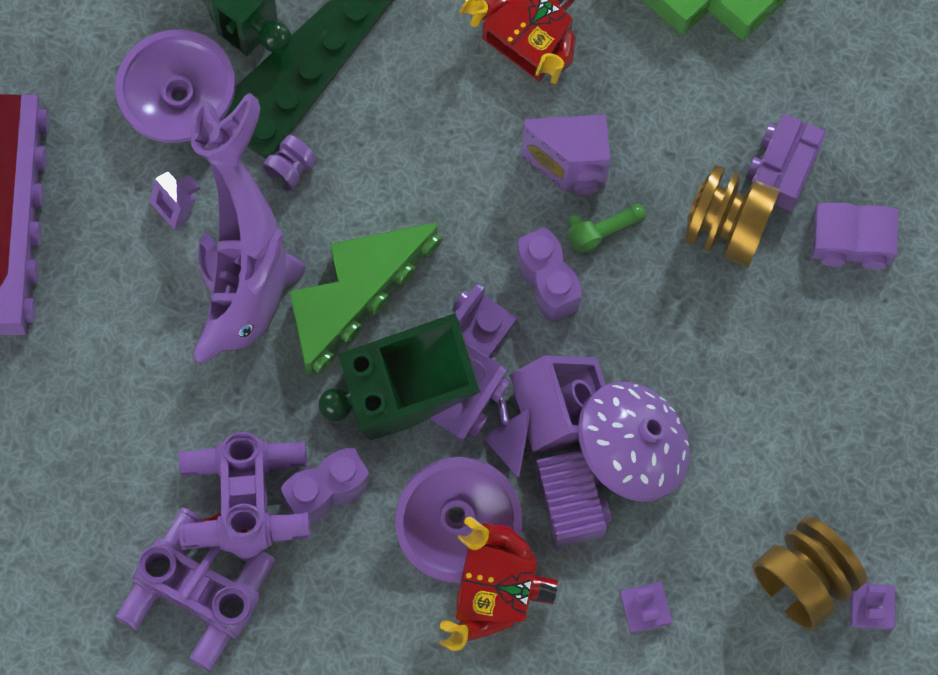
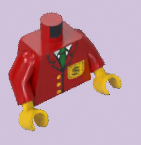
[459,0,576,84]
[439,517,558,651]

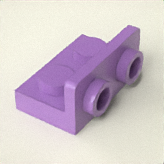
[452,284,517,357]
[429,344,510,442]

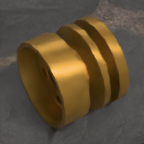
[684,164,780,268]
[752,516,868,632]

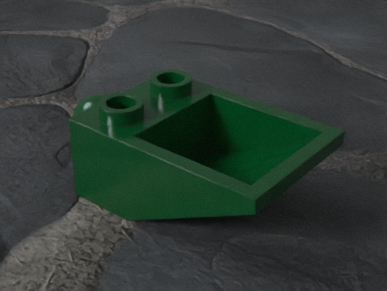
[203,0,291,56]
[318,313,481,440]

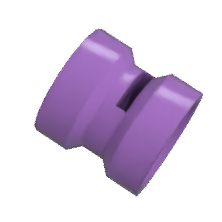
[261,135,318,191]

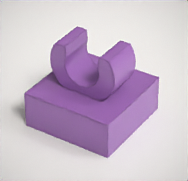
[149,172,200,230]
[620,581,672,634]
[850,584,895,630]

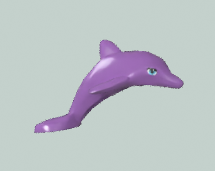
[190,93,306,364]

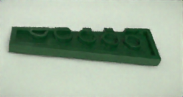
[222,0,394,159]

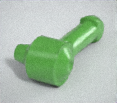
[567,204,646,254]

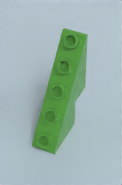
[642,0,786,41]
[290,222,443,375]

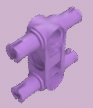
[179,432,311,558]
[115,507,276,672]

